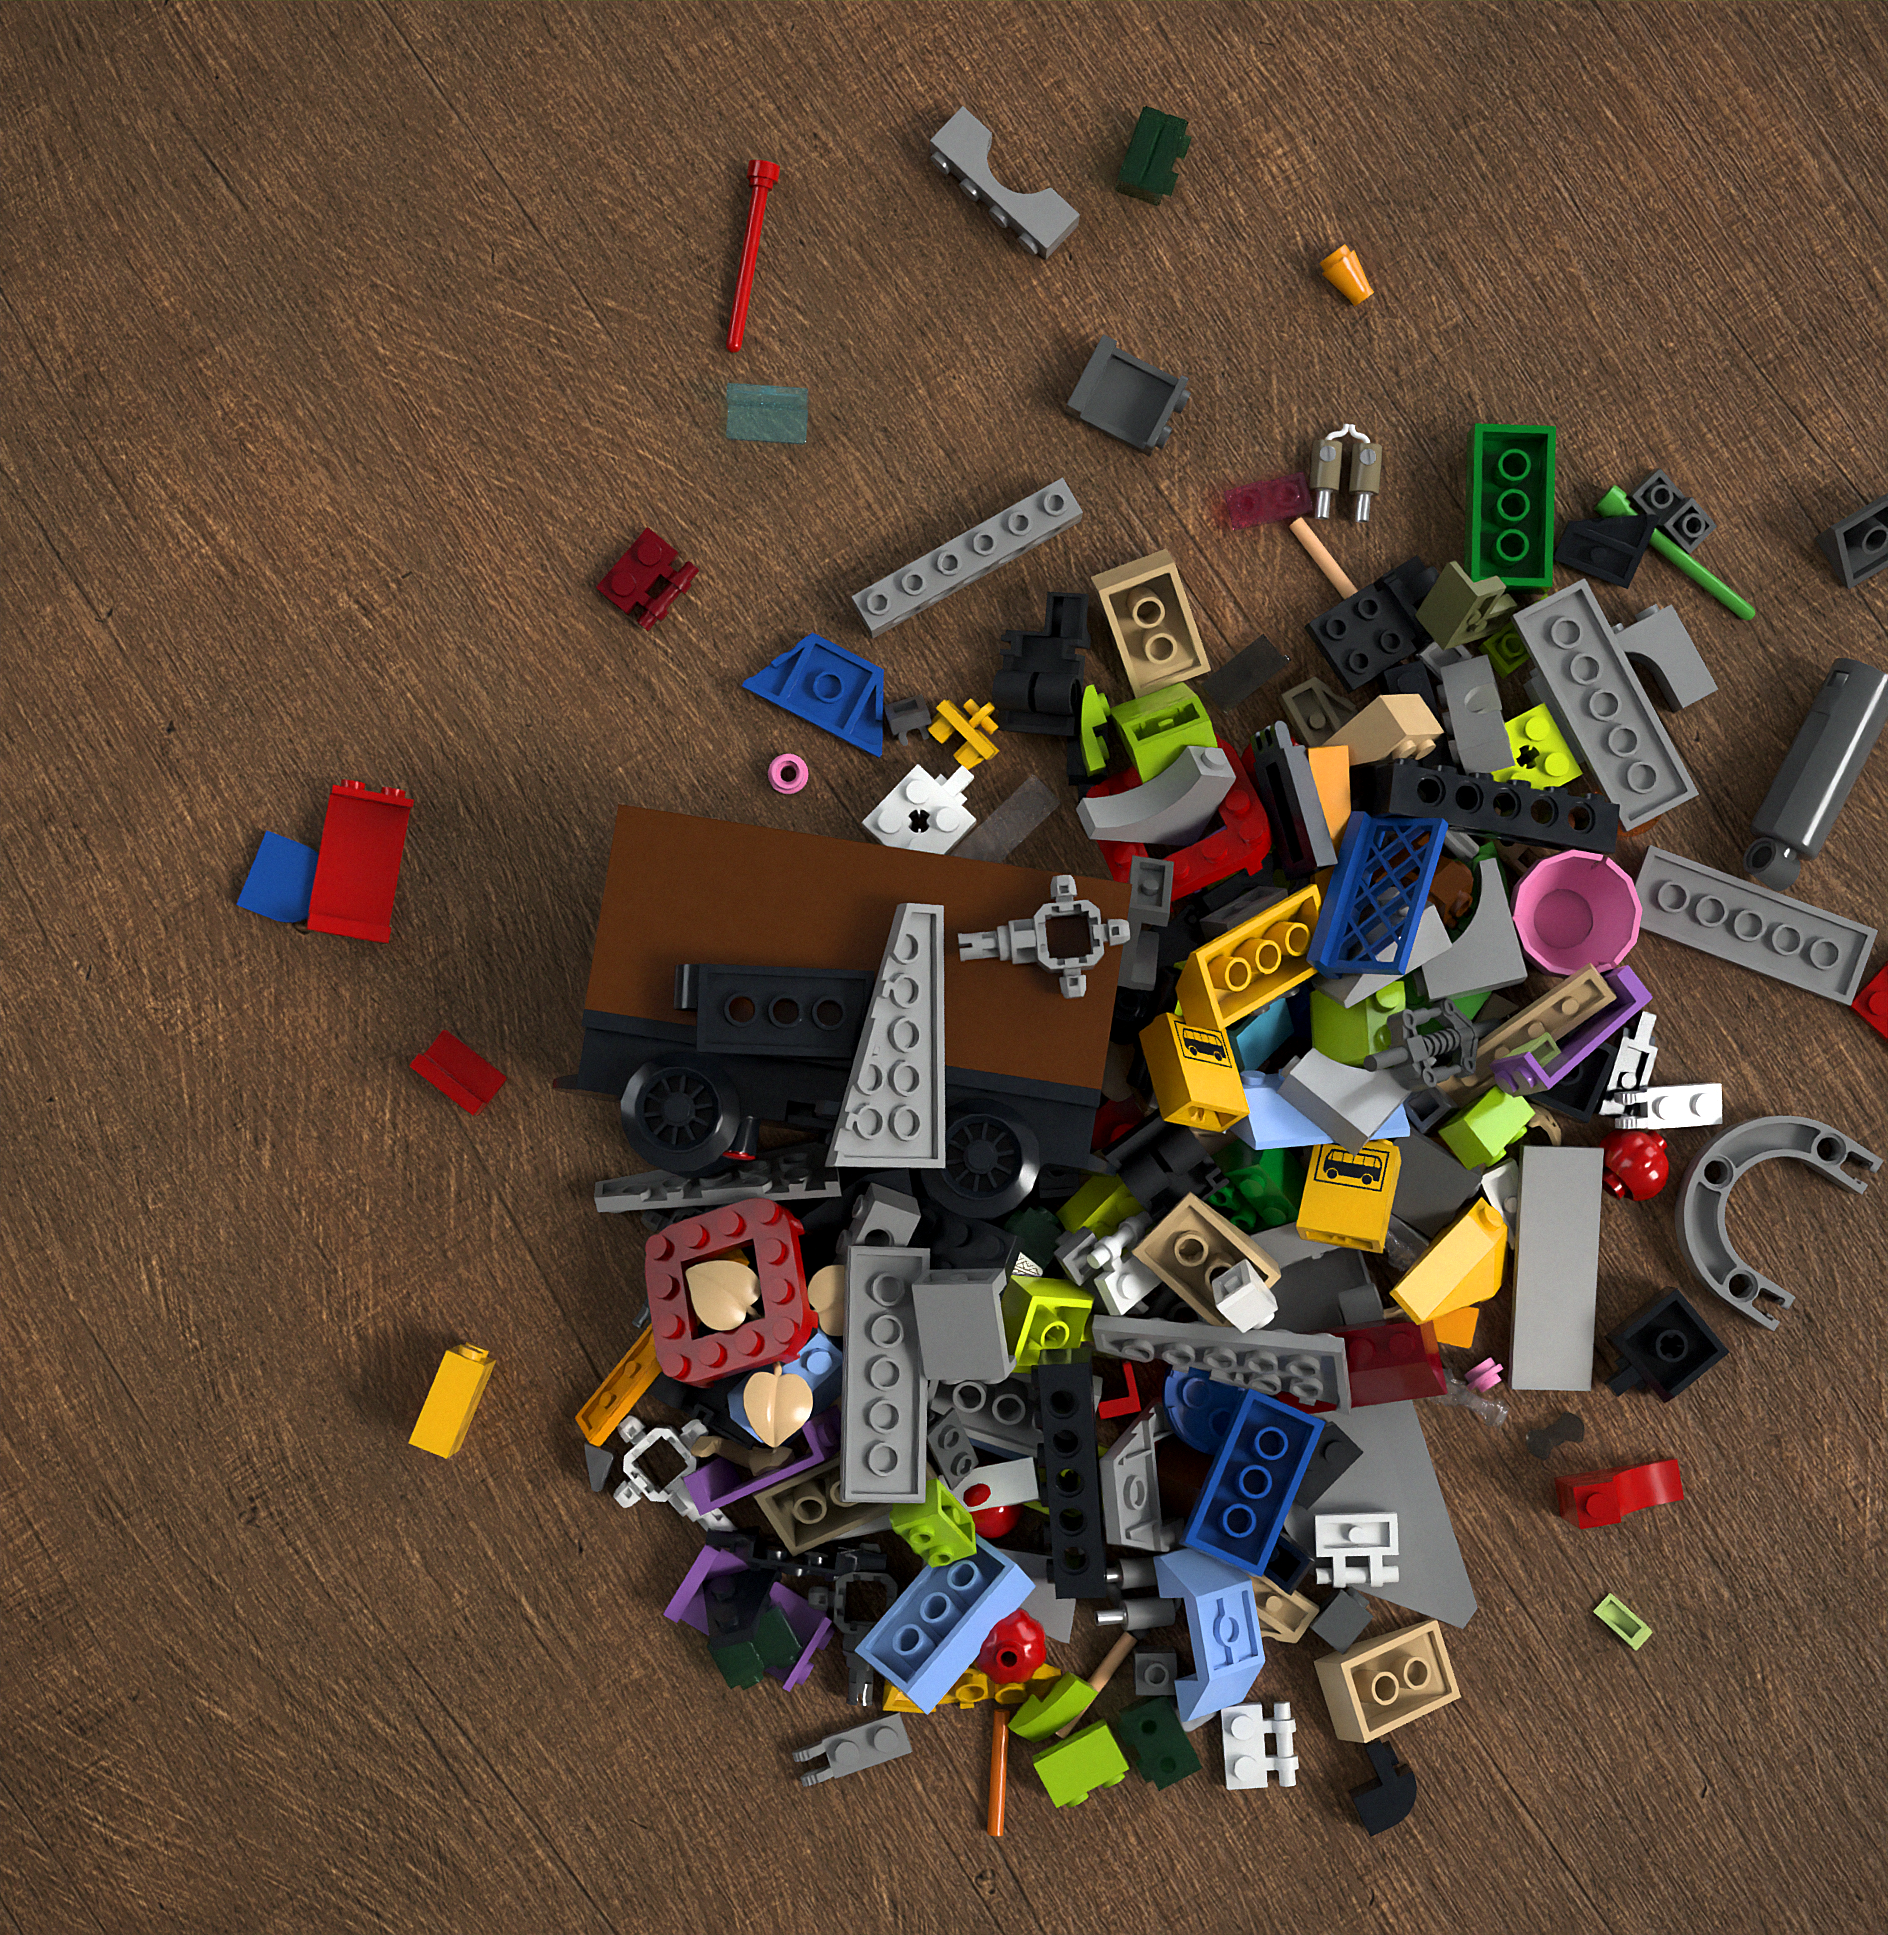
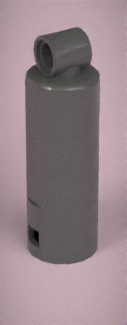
[1743,658,1888,891]

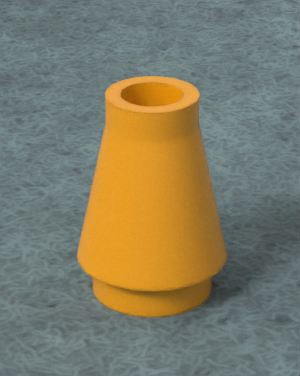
[1319,244,1374,307]

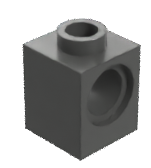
[1309,1586,1374,1655]
[1132,1645,1177,1695]

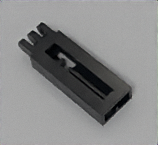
[1250,721,1338,881]

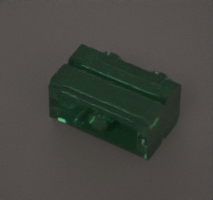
[1115,106,1192,206]

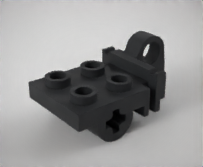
[1304,555,1440,694]
[992,591,1091,737]
[1101,1108,1229,1224]
[646,1324,757,1450]

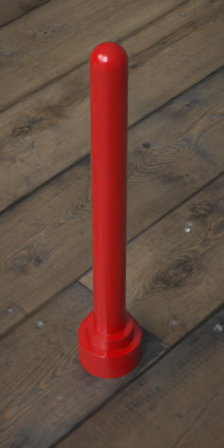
[726,160,780,353]

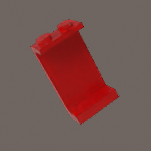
[305,779,414,944]

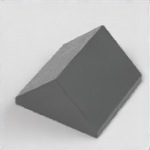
[1815,493,1888,590]

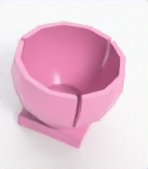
[1509,849,1643,979]

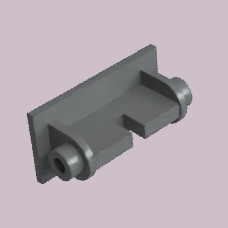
[926,1407,979,1491]

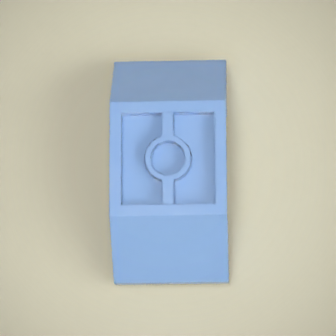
[1153,1547,1265,1722]

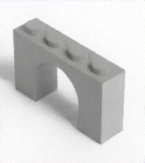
[1523,604,1718,765]

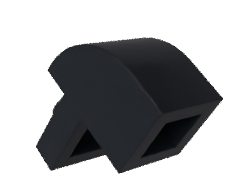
[1348,1737,1417,1837]

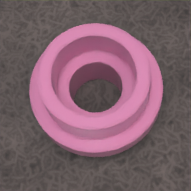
[768,754,808,794]
[1464,1357,1504,1393]

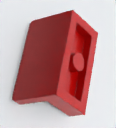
[409,1030,507,1116]
[1096,1357,1141,1420]

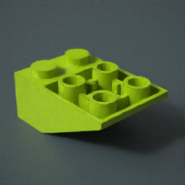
[1110,682,1218,784]

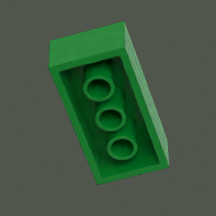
[1464,423,1556,595]

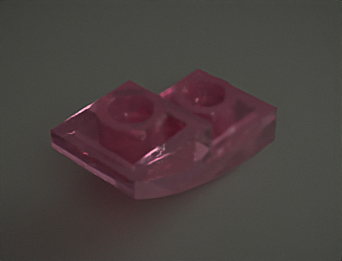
[1223,471,1315,531]

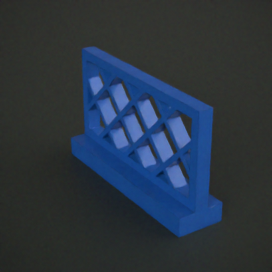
[1306,811,1449,979]

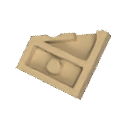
[1247,1574,1320,1643]

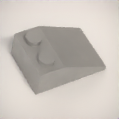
[1311,887,1453,1009]

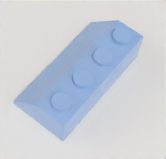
[1228,1068,1410,1150]
[854,1533,1036,1715]

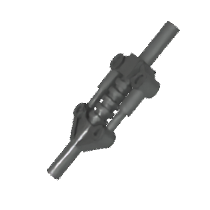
[1364,998,1501,1093]

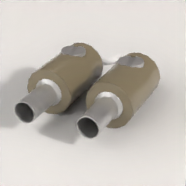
[1309,424,1383,523]

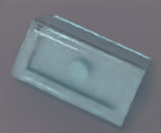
[726,383,809,445]

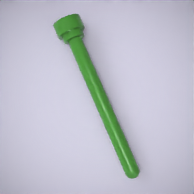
[1594,484,1755,621]

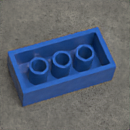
[1179,1388,1325,1577]

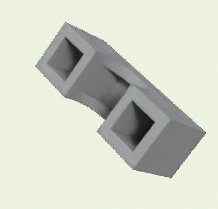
[1436,654,1515,776]

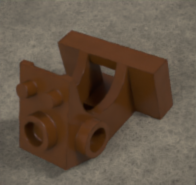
[1369,831,1474,930]

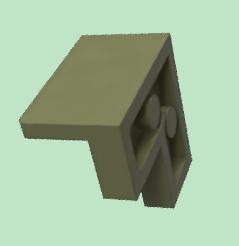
[1415,561,1517,651]

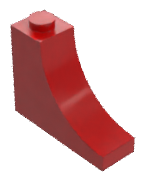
[1554,1458,1684,1529]

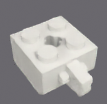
[862,764,977,855]

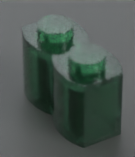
[706,1601,804,1690]

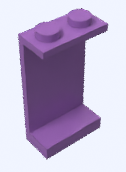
[1488,965,1653,1098]
[683,1404,841,1516]
[663,1544,836,1692]

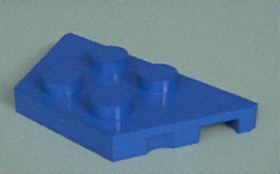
[742,632,884,759]

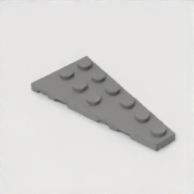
[825,903,945,1169]
[594,1139,841,1213]
[1092,1315,1352,1416]

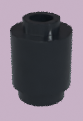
[1109,987,1149,1045]

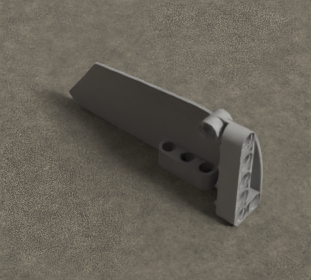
[1159,1221,1478,1629]

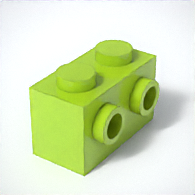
[1438,1083,1536,1170]
[889,1478,977,1568]
[1032,1717,1129,1808]

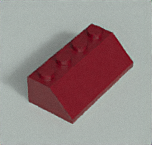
[1275,1315,1448,1414]

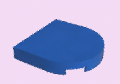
[236,830,319,923]

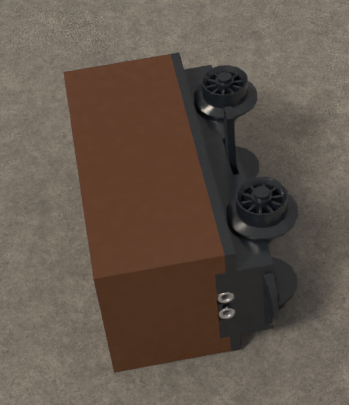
[552,804,1133,1222]

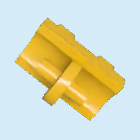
[927,698,1000,770]

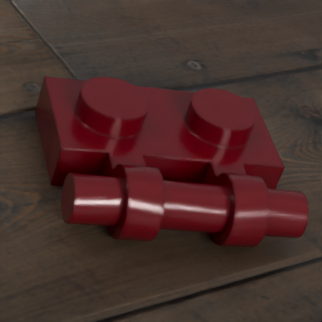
[596,527,700,632]

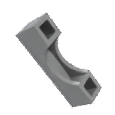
[930,106,1080,260]

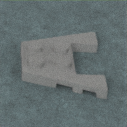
[1098,1396,1186,1553]

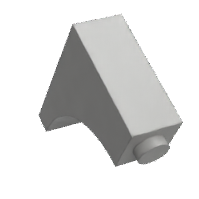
[1076,746,1236,846]
[1412,858,1528,1006]
[1276,1047,1437,1157]

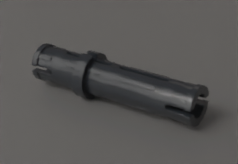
[1126,966,1183,1090]

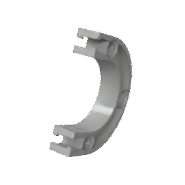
[1675,1116,1884,1332]

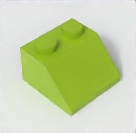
[1309,981,1406,1069]

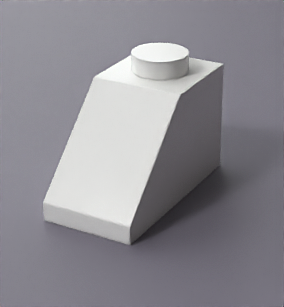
[1212,1258,1278,1333]

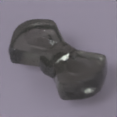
[1526,1411,1585,1461]

